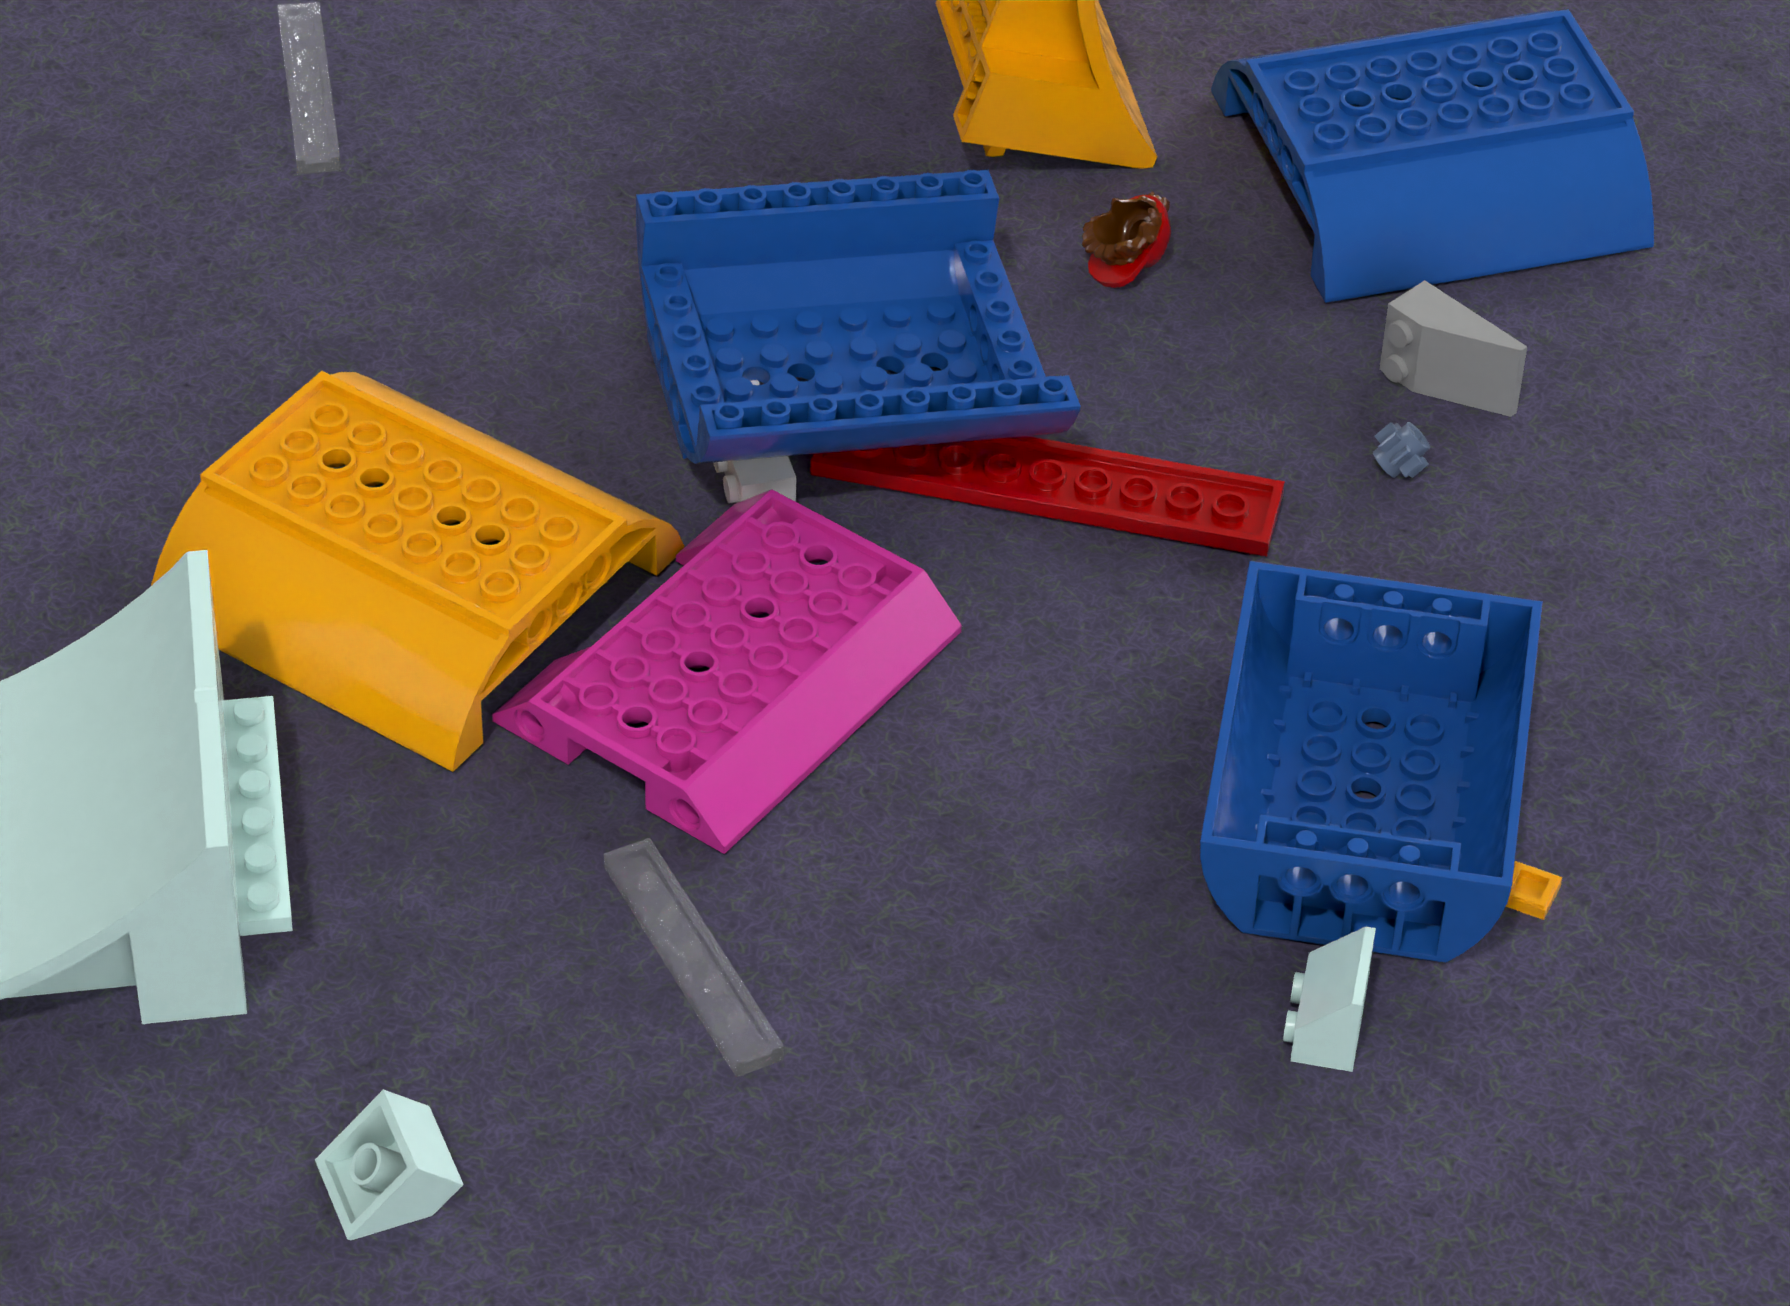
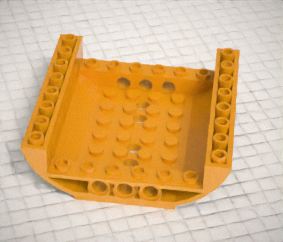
[151,371,684,772]

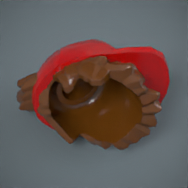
[1082,191,1171,288]

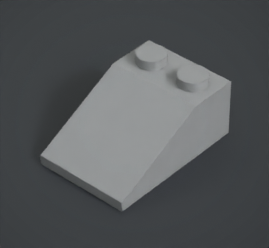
[1379,280,1527,417]

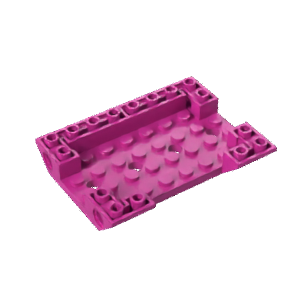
[492,489,962,854]

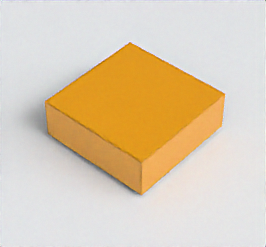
[1505,861,1562,920]

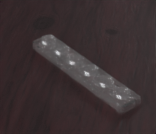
[278,2,341,175]
[604,838,784,1077]

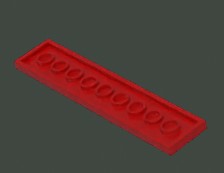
[811,436,1285,557]

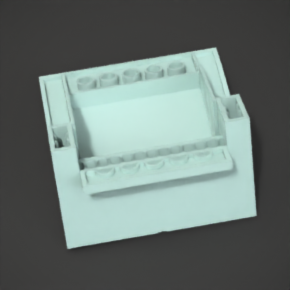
[0,550,293,1024]

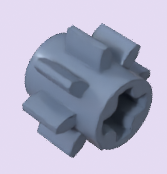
[1373,422,1431,478]

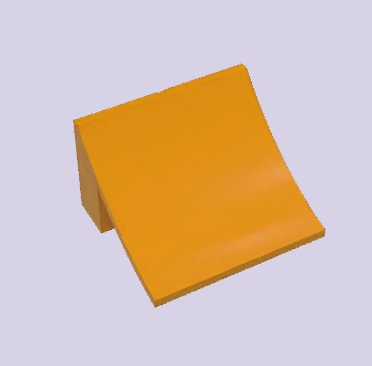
[935,0,1157,169]

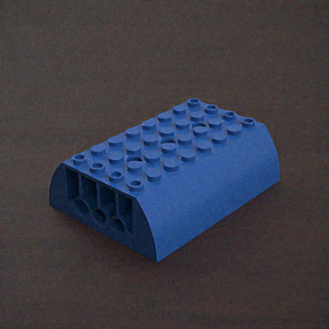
[1200,561,1543,963]

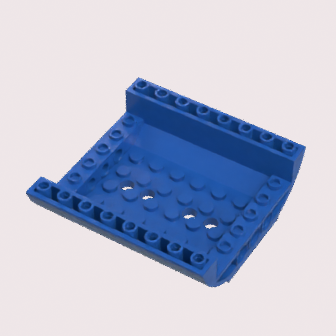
[1211,9,1654,303]
[636,170,1081,464]

